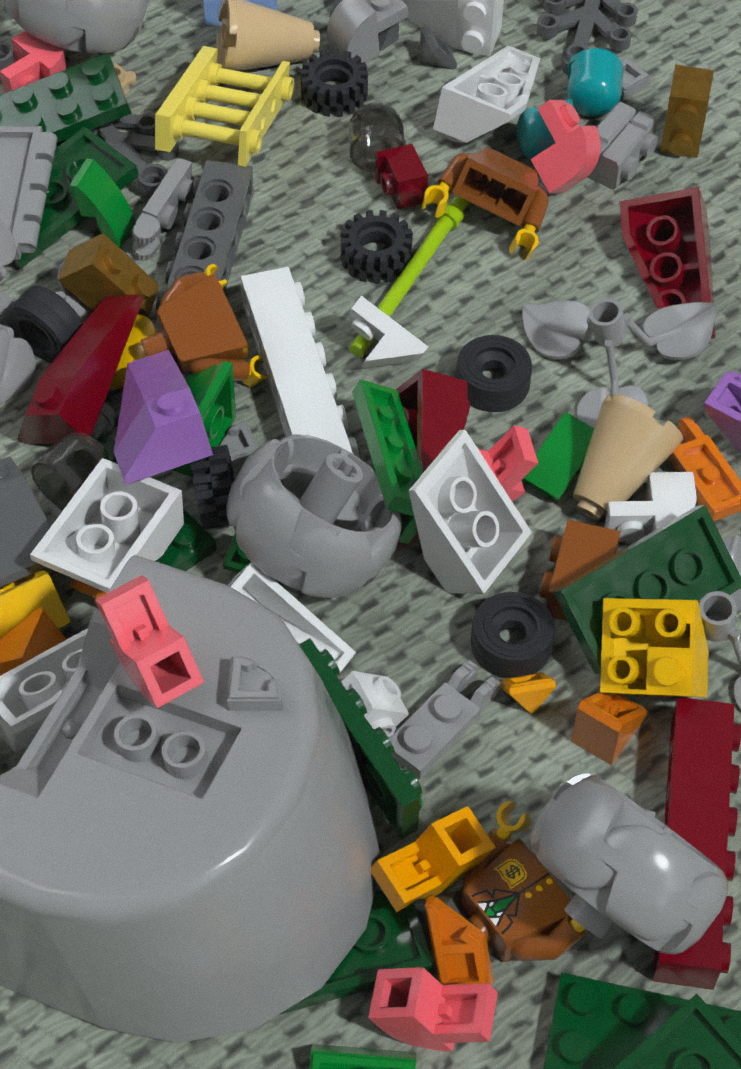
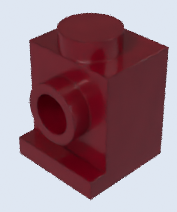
[375,143,428,209]

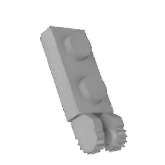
[132,158,194,261]
[389,660,501,779]

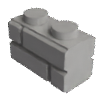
[587,102,658,190]

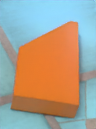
[425,896,494,986]

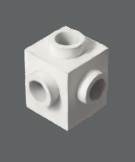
[341,671,409,737]

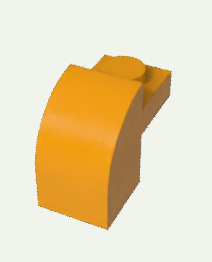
[371,806,496,912]

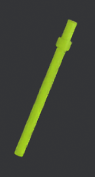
[349,195,470,357]

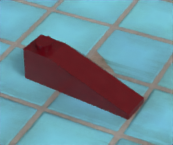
[619,187,716,339]
[17,294,143,444]
[396,369,470,546]

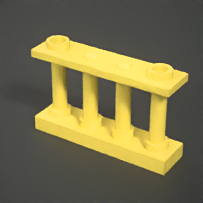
[155,46,294,167]

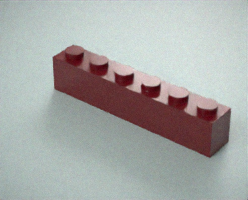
[653,696,741,990]

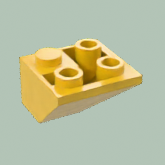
[600,598,709,698]

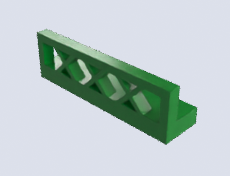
[352,379,424,544]

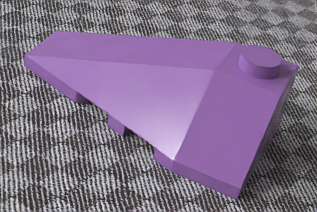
[114,350,213,485]

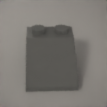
[0,456,51,587]

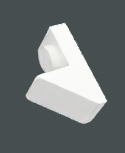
[347,296,428,368]

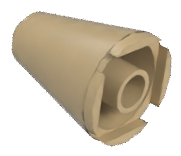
[216,0,320,71]
[573,394,683,520]

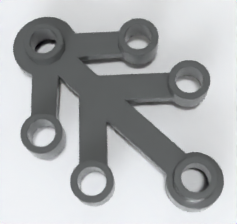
[536,0,638,75]
[90,113,179,198]

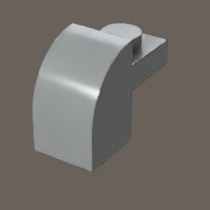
[327,0,409,63]

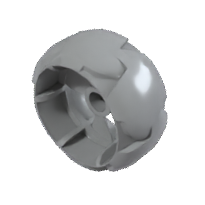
[4,0,148,53]
[226,434,402,598]
[530,773,728,955]

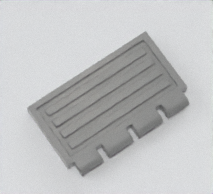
[0,126,57,260]

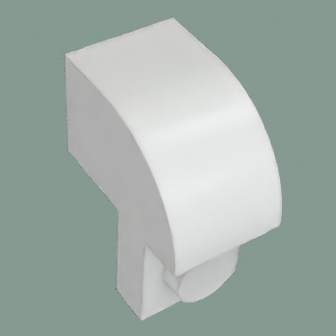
[604,472,697,544]

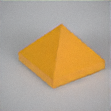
[500,672,556,714]

